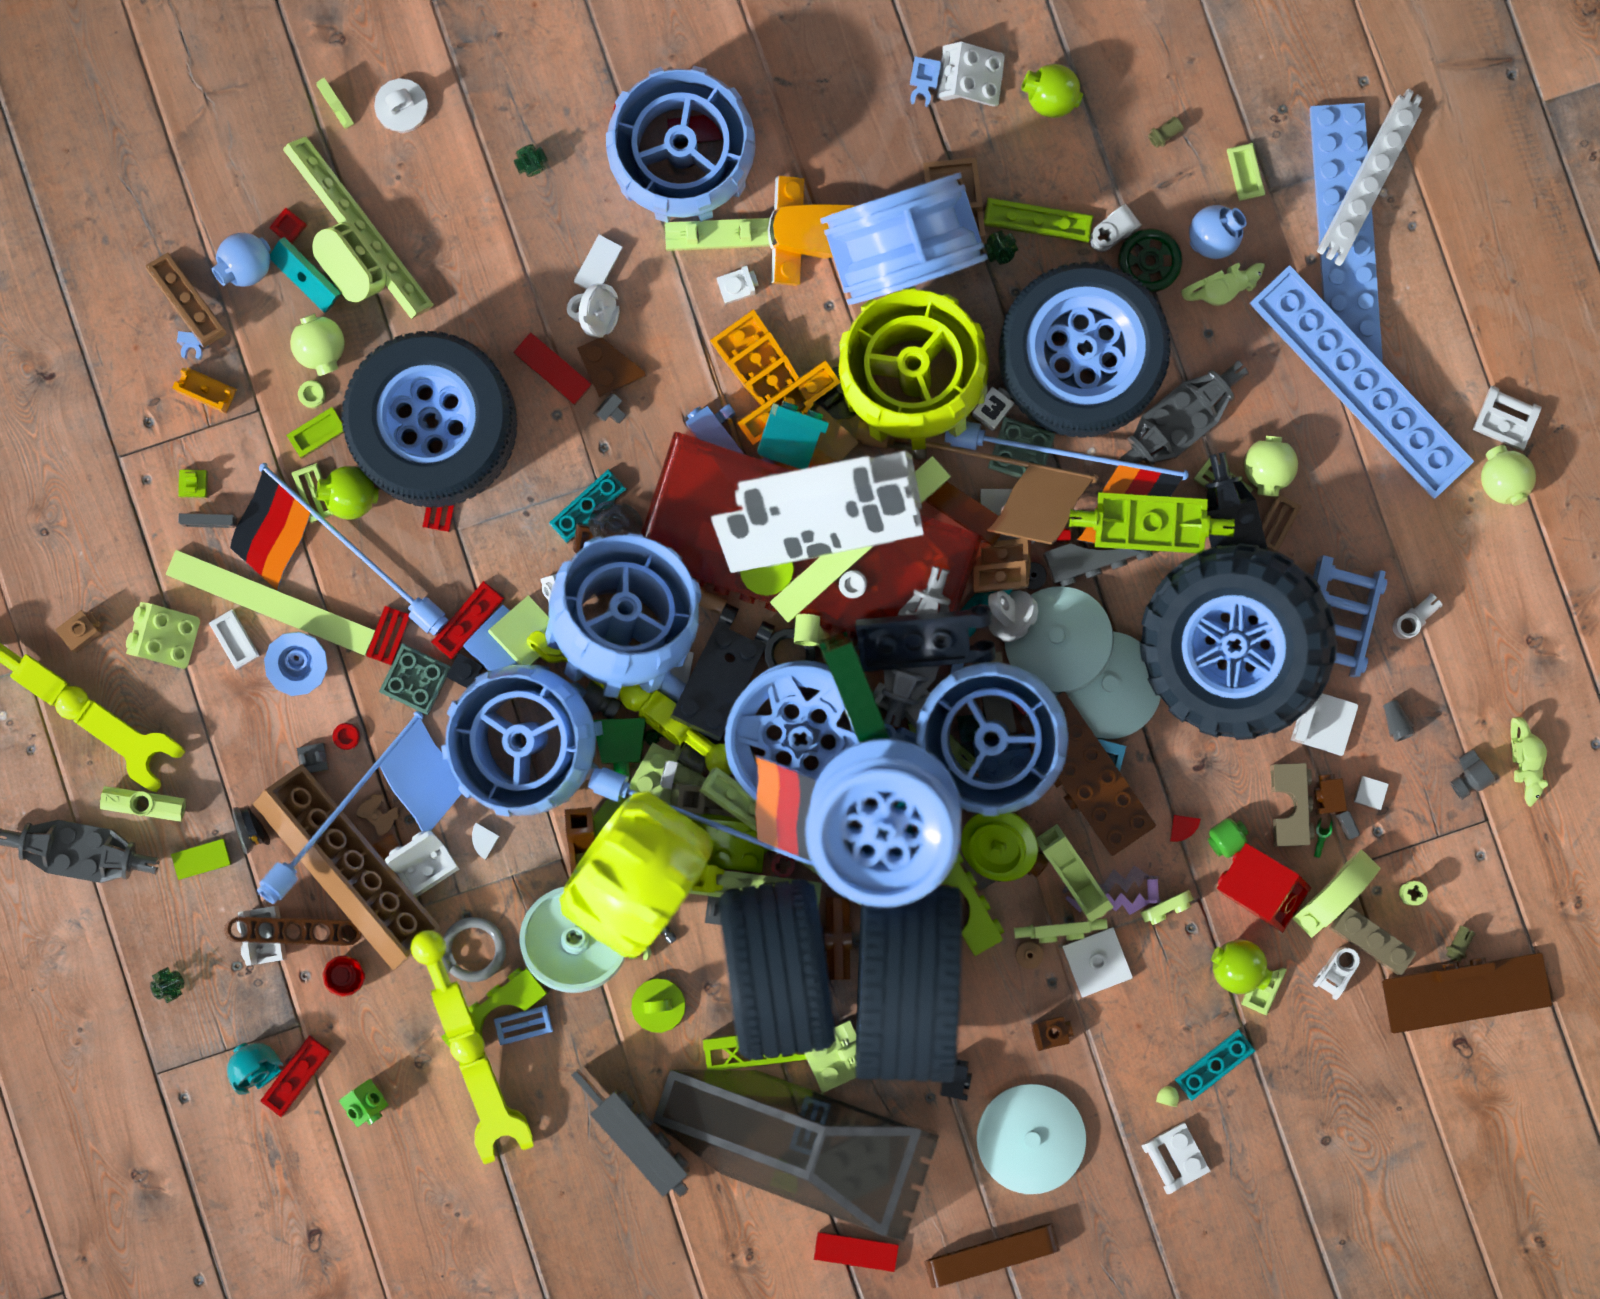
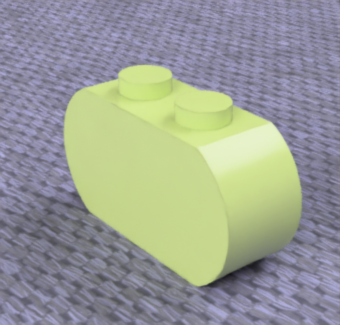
[313,222,386,302]

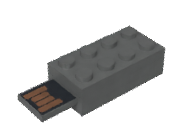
[571,1069,689,1197]

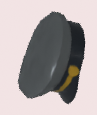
[232,805,270,854]

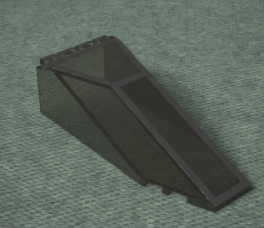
[653,1069,939,1241]

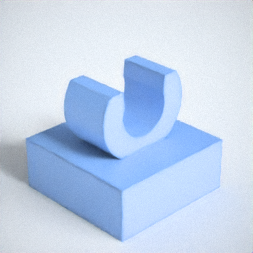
[177,331,209,360]

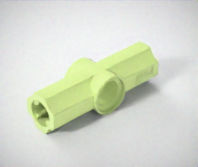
[100,786,186,822]

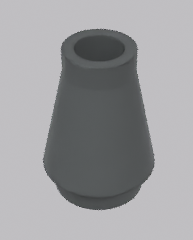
[1383,700,1415,742]

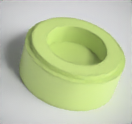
[298,380,326,408]

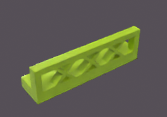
[703,1035,807,1072]

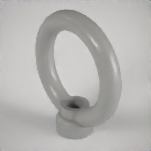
[442,917,506,982]

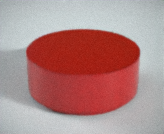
[332,723,361,750]

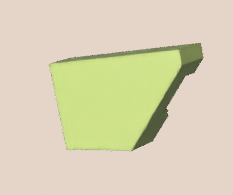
[316,78,354,129]
[1241,968,1287,1016]

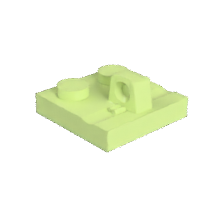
[804,1020,856,1093]

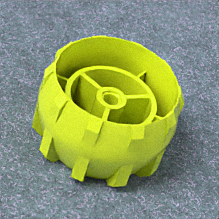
[839,286,989,450]
[559,791,714,957]

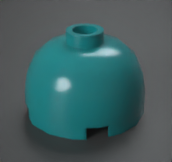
[227,1043,283,1095]

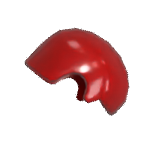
[322,955,365,997]

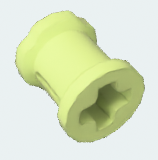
[1399,881,1428,906]

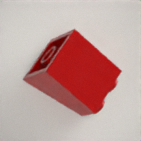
[1216,843,1312,933]

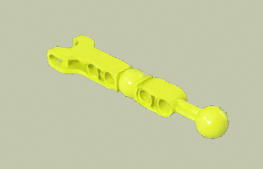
[527,631,733,776]
[0,643,186,792]
[411,930,534,1165]

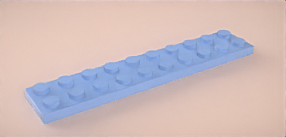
[1310,103,1383,364]
[1249,265,1474,499]

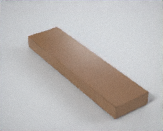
[145,253,227,348]

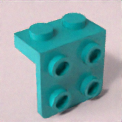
[757,401,829,470]

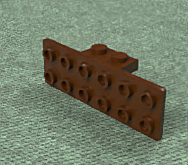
[1020,692,1156,856]
[1382,953,1552,1034]

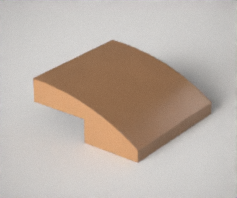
[973,538,1031,593]

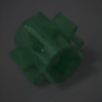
[513,144,548,177]
[984,230,1019,265]
[150,967,185,1003]

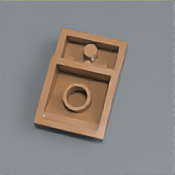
[923,157,986,244]

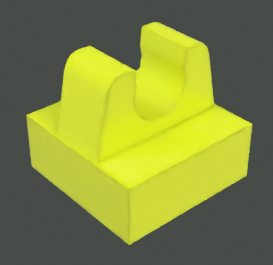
[692,865,724,893]

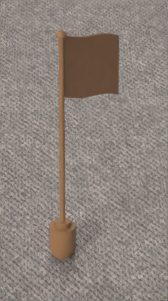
[856,419,1098,545]

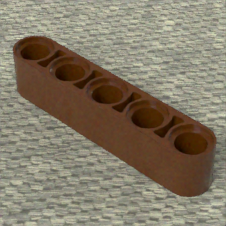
[899,451,1002,546]
[224,917,362,946]
[924,1223,1060,1288]

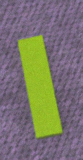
[984,198,1094,243]

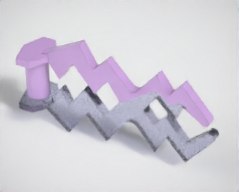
[1063,866,1160,915]

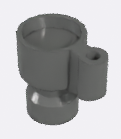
[583,681,622,719]
[1450,749,1496,800]

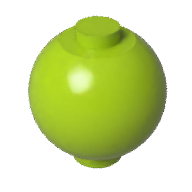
[1021,64,1083,118]
[316,466,379,520]
[1211,939,1273,994]

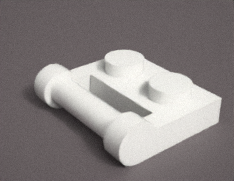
[1473,386,1542,451]
[1141,1122,1211,1194]

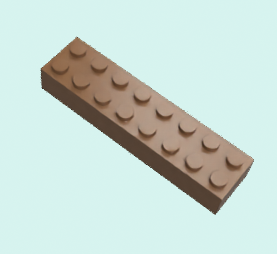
[253,764,442,970]

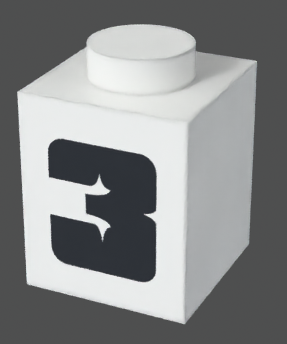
[972,387,1014,432]

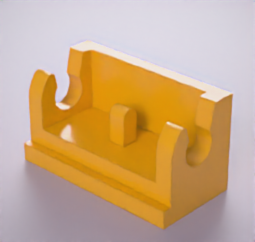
[172,367,237,414]

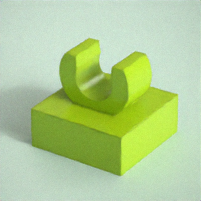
[178,470,208,498]

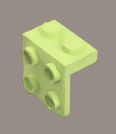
[126,602,200,669]

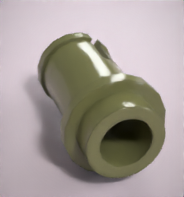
[1148,116,1184,148]
[1446,926,1476,962]

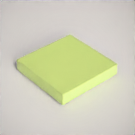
[488,595,549,665]

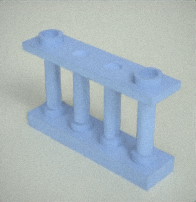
[1313,555,1387,678]

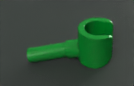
[1314,818,1333,858]

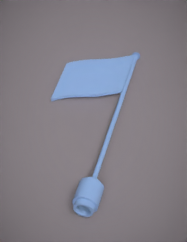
[257,711,462,904]

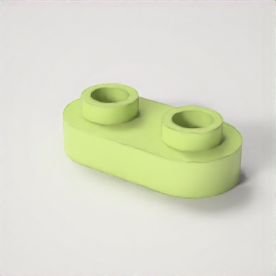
[1140,890,1194,925]

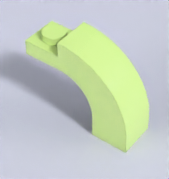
[1292,849,1381,938]

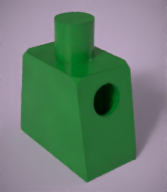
[593,718,647,779]

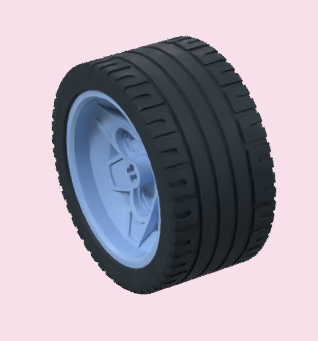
[856,886,962,1082]

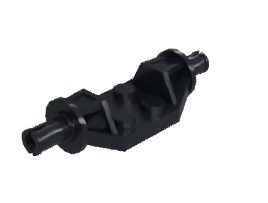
[1205,452,1268,550]

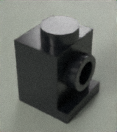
[939,1059,972,1101]

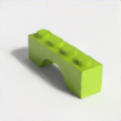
[939,851,1004,956]
[441,967,548,1048]

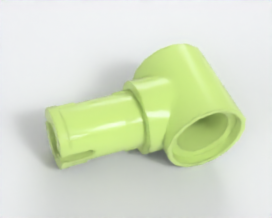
[794,614,830,647]

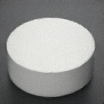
[839,570,867,598]

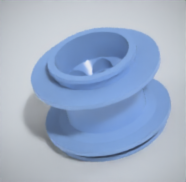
[806,739,961,906]

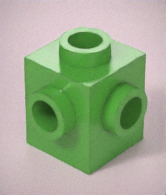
[339,1079,389,1127]

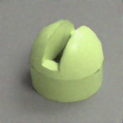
[1156,1086,1179,1107]

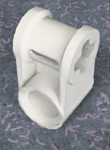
[1090,204,1142,252]
[1313,947,1360,1000]

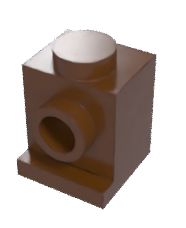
[1314,774,1347,815]
[1030,1016,1074,1051]

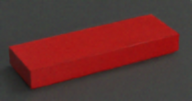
[513,332,592,405]
[431,581,505,660]
[260,1035,332,1117]
[813,1232,899,1272]

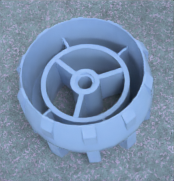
[606,66,756,223]
[545,533,702,698]
[916,662,1068,816]
[442,665,603,817]

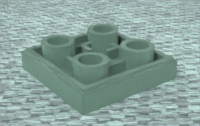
[987,417,1056,479]
[379,643,451,715]

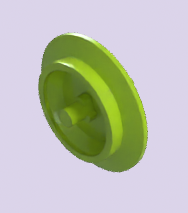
[961,812,1038,881]

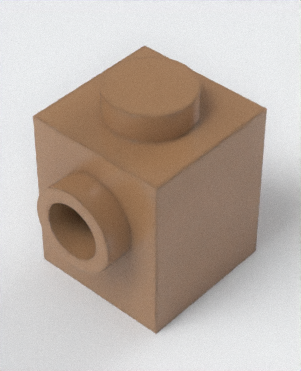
[55,610,102,653]

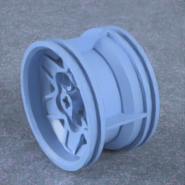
[820,172,988,305]
[725,660,859,800]

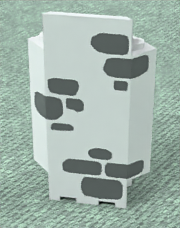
[711,452,924,573]

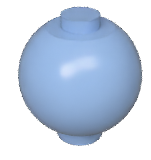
[1189,205,1247,259]
[212,233,271,287]

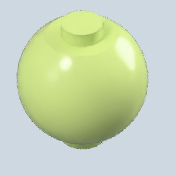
[290,314,345,376]
[1244,436,1298,497]
[1481,445,1536,506]

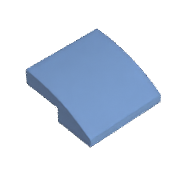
[463,605,519,671]

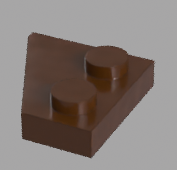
[577,337,647,398]

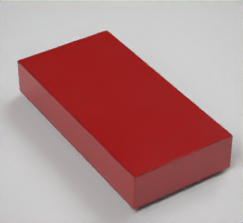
[667,115,723,146]

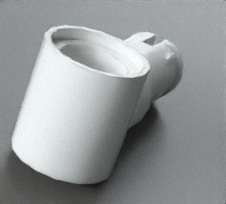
[1392,593,1443,639]

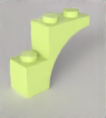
[1037,824,1114,922]

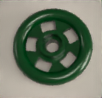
[1118,229,1182,292]

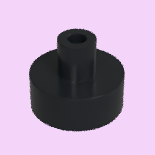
[1026,562,1047,590]

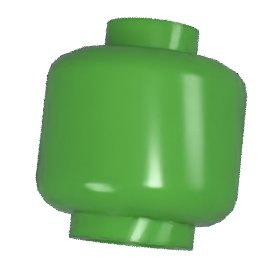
[1207,818,1249,858]

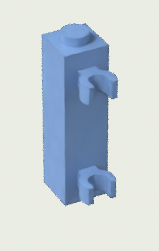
[686,404,775,490]

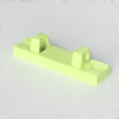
[665,218,770,251]

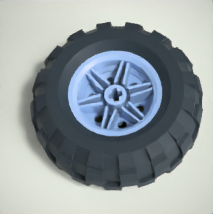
[1139,544,1338,740]

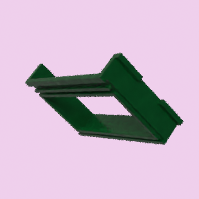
[818,631,902,804]

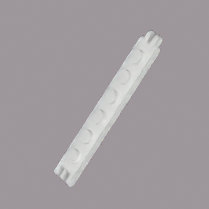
[1317,89,1422,266]

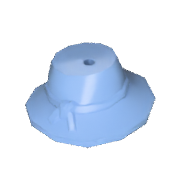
[264,632,328,696]

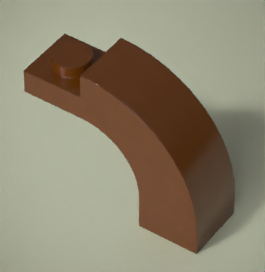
[565,807,596,874]

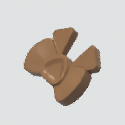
[357,794,399,836]

